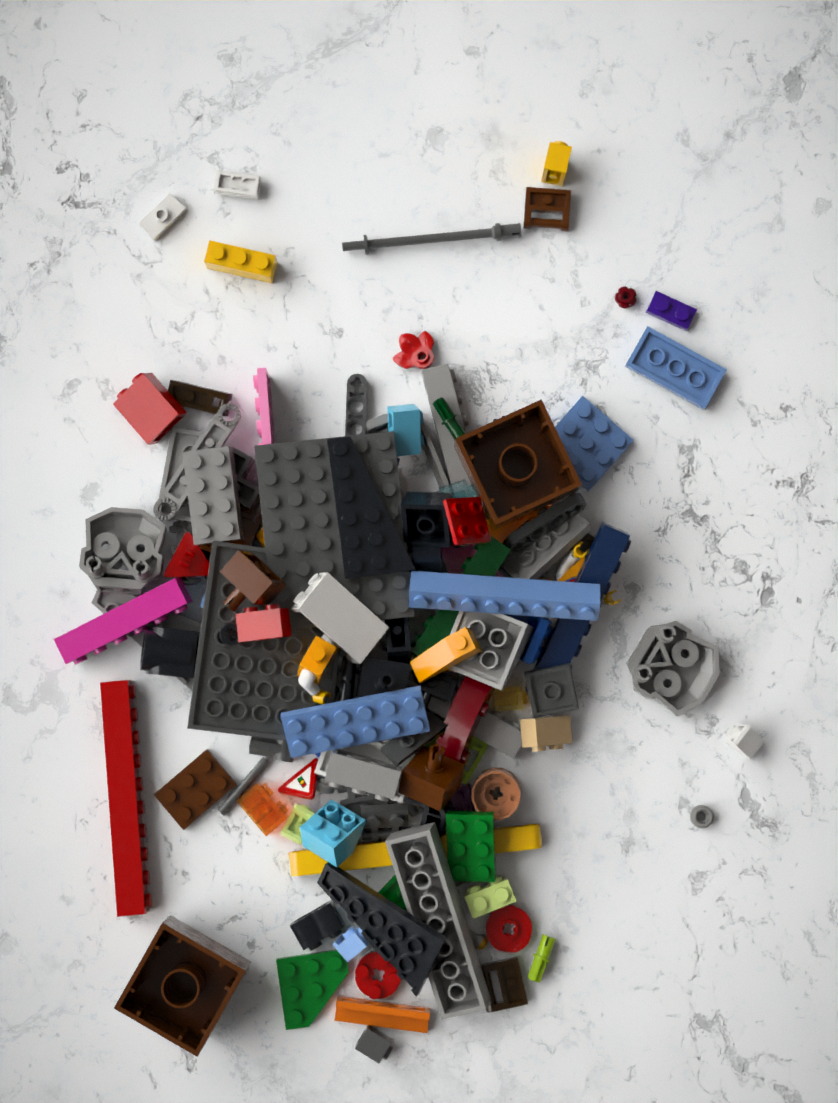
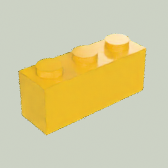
[204,240,278,284]

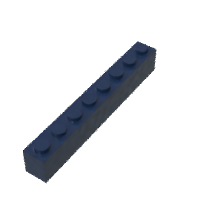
[525,521,631,693]

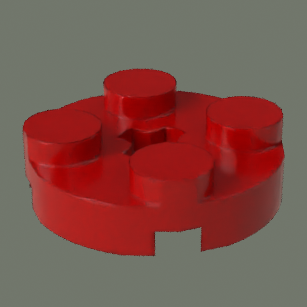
[485,904,532,953]
[355,950,401,999]

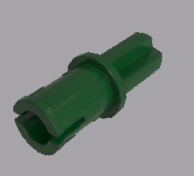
[433,397,467,441]

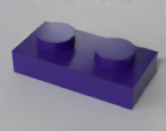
[646,291,697,331]

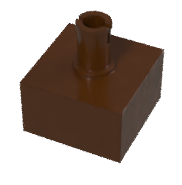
[220,550,287,612]
[398,744,465,811]

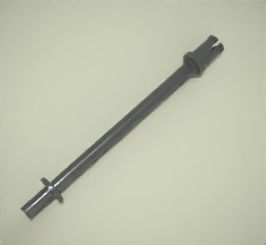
[342,223,521,255]

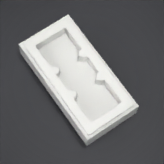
[213,170,262,200]
[138,193,187,241]

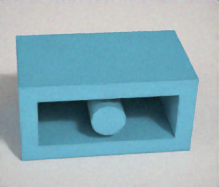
[387,404,424,456]

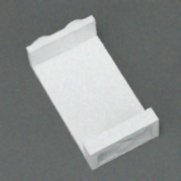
[291,572,389,664]

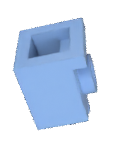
[332,926,369,962]

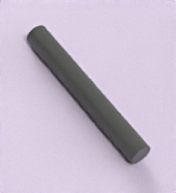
[218,757,270,816]

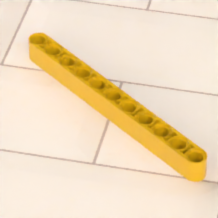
[289,824,543,876]

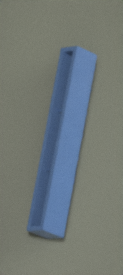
[409,571,600,621]

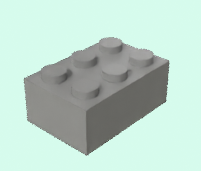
[324,749,402,802]

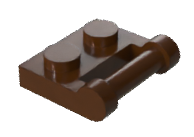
[523,187,571,232]

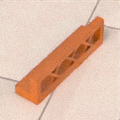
[334,995,430,1033]

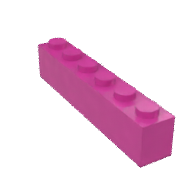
[54,577,193,665]

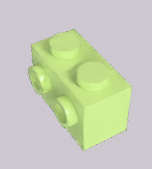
[464,875,516,919]

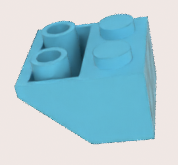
[300,799,366,867]

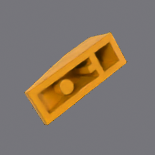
[410,627,482,683]

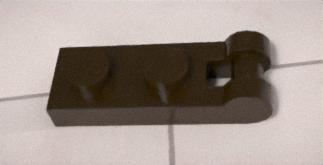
[168,380,233,416]

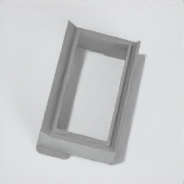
[366,414,452,500]

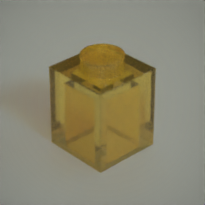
[493,686,527,711]

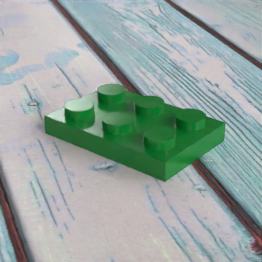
[446,811,496,882]

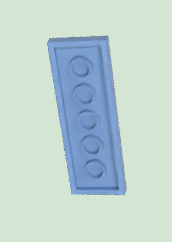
[280,686,430,758]

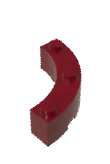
[436,676,496,765]

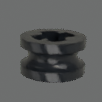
[219,624,238,645]

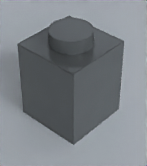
[355,1025,393,1064]

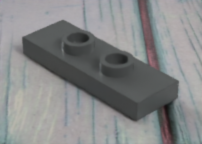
[381,710,447,767]

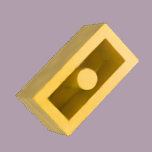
[541,141,572,187]

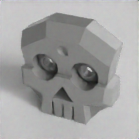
[79,507,167,595]
[626,621,719,716]

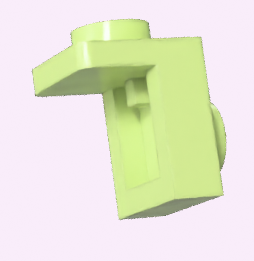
[280,804,315,845]

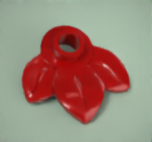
[393,331,434,369]

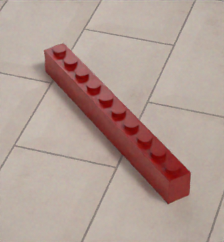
[100,680,152,917]

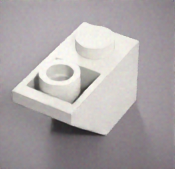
[725,724,765,760]

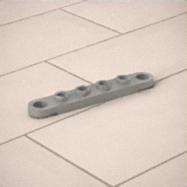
[153,403,241,522]

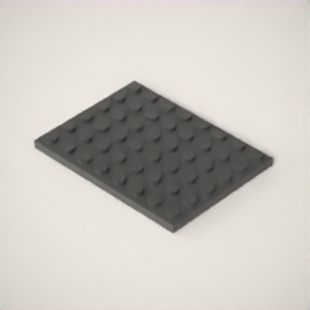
[254,431,415,630]
[187,541,340,740]

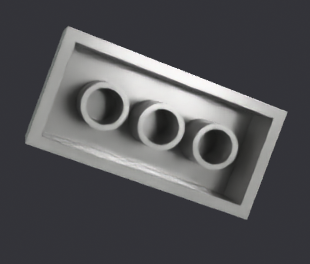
[182,446,244,545]

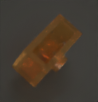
[236,781,289,836]

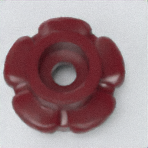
[615,286,637,309]

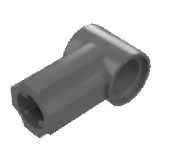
[249,736,294,762]

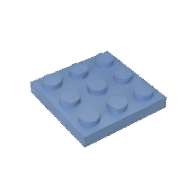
[555,396,634,492]

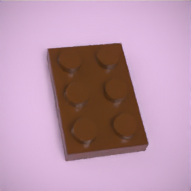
[154,749,237,830]

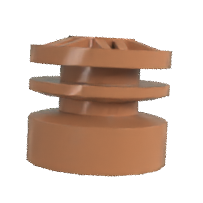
[472,767,521,820]

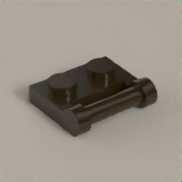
[480,956,528,1013]

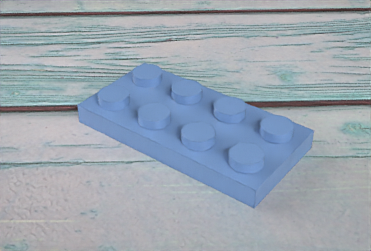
[625,326,727,410]

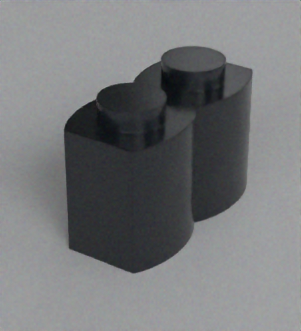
[290,900,345,951]

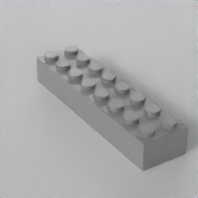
[385,822,491,1019]

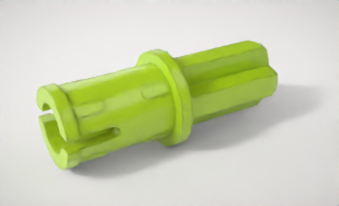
[528,934,556,983]

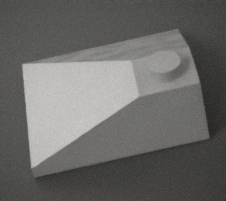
[449,611,534,691]

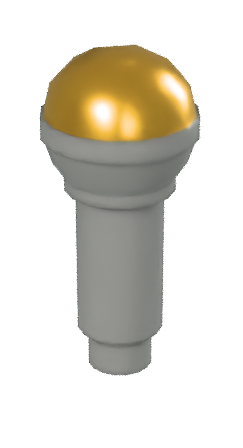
[469,929,488,950]

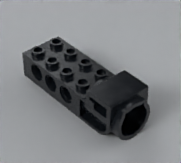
[140,627,200,679]

